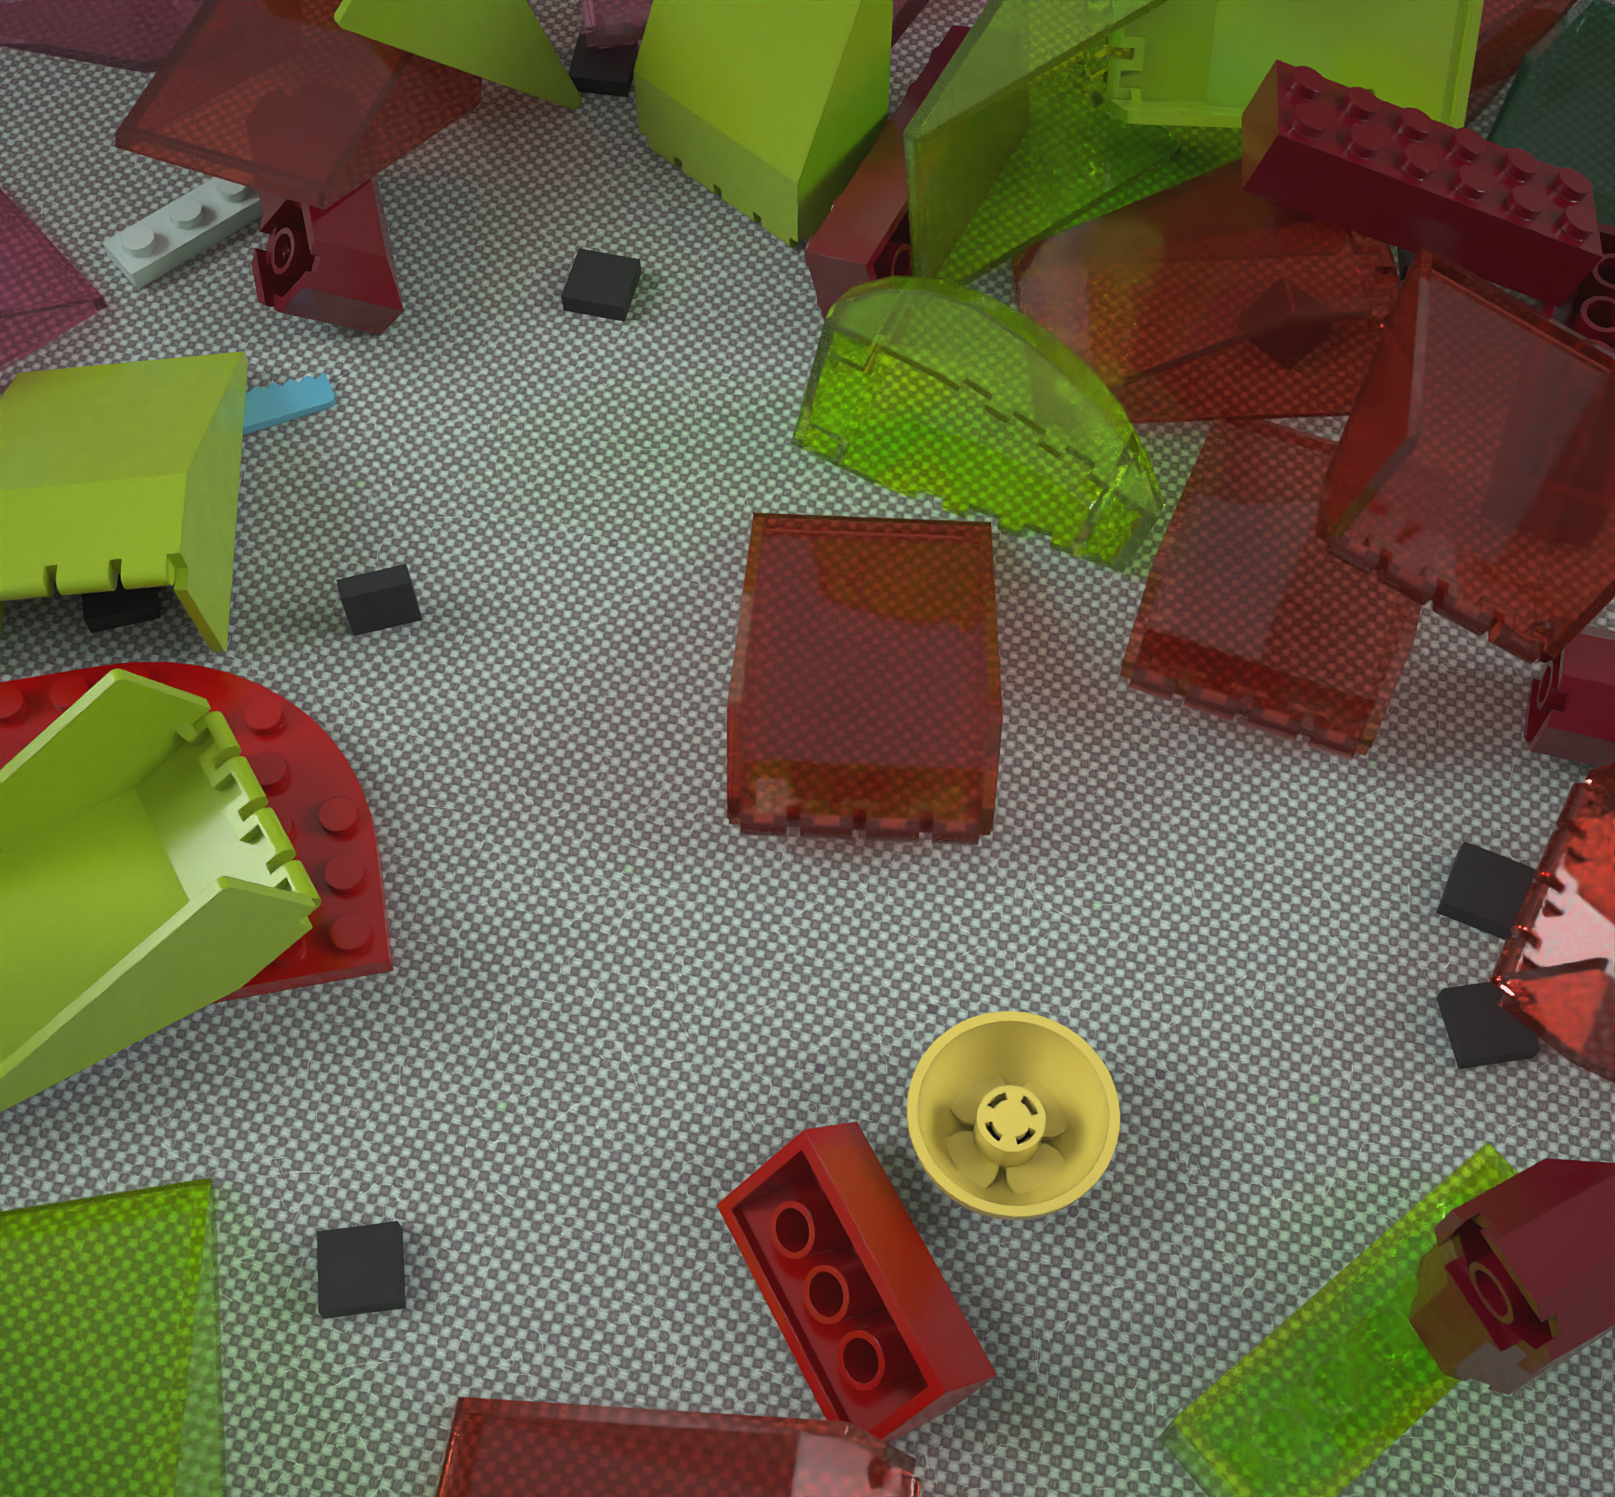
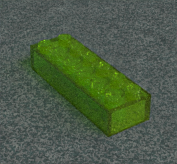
[1158,1142,1518,1497]

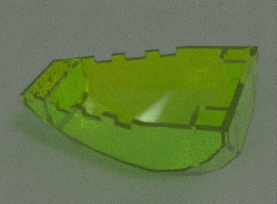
[791,275,1165,572]

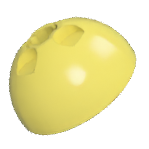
[907,1011,1120,1221]

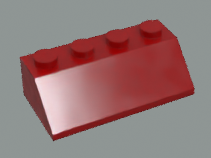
[717,1121,997,1464]

